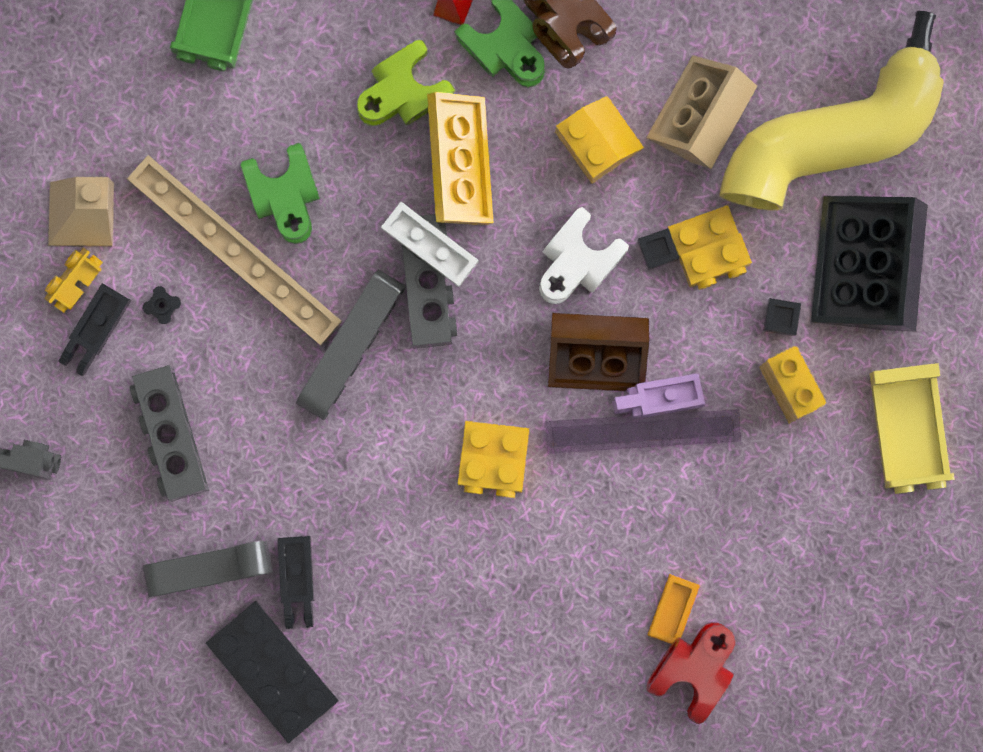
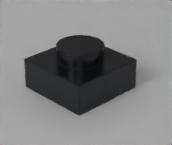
[637,228,679,270]
[763,298,801,336]

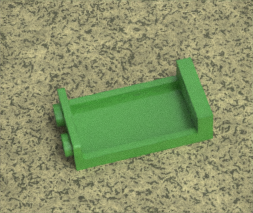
[170,0,253,71]

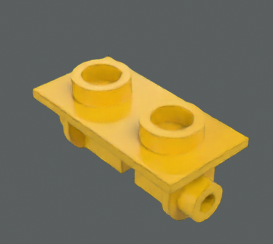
[45,247,103,313]

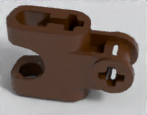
[524,0,616,69]

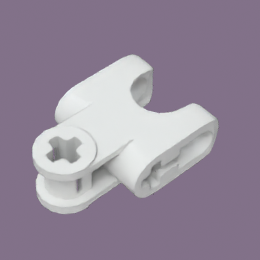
[539,207,629,304]

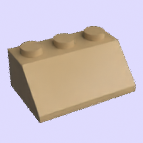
[646,55,757,169]

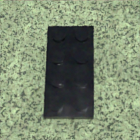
[206,601,339,744]

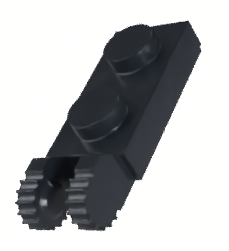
[59,283,131,376]
[277,536,315,629]

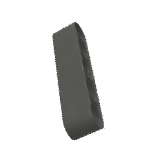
[296,269,406,420]

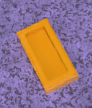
[647,574,700,644]

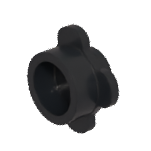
[143,286,181,324]

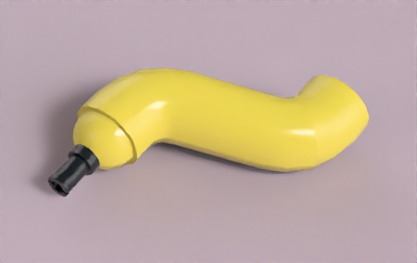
[719,11,944,210]

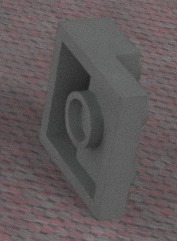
[0,439,61,479]

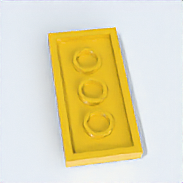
[427,92,494,225]

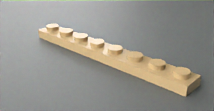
[127,155,342,346]

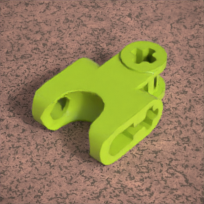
[357,40,456,126]

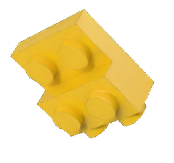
[668,205,752,290]
[458,421,530,498]

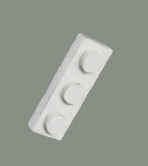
[381,202,479,287]

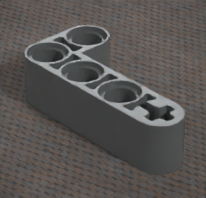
[143,540,273,598]

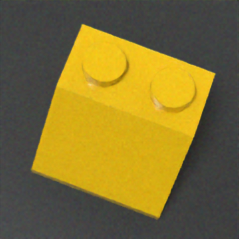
[555,96,644,184]

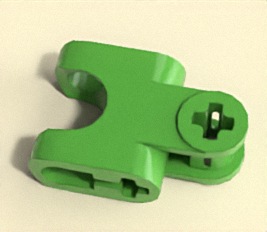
[454,0,545,87]
[241,143,320,244]

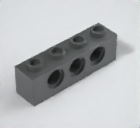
[402,214,457,349]
[130,365,209,502]

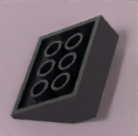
[811,196,928,332]

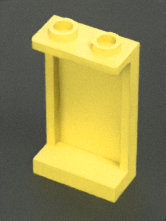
[870,363,954,494]

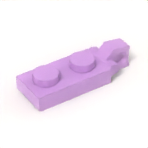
[612,373,705,418]

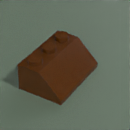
[548,313,649,391]

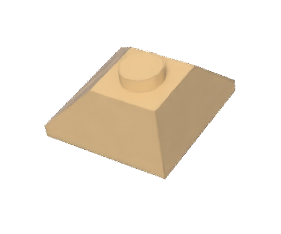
[48,177,114,246]

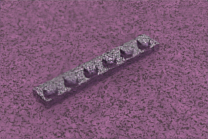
[545,409,741,454]

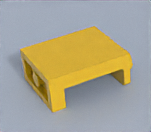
[759,346,826,424]

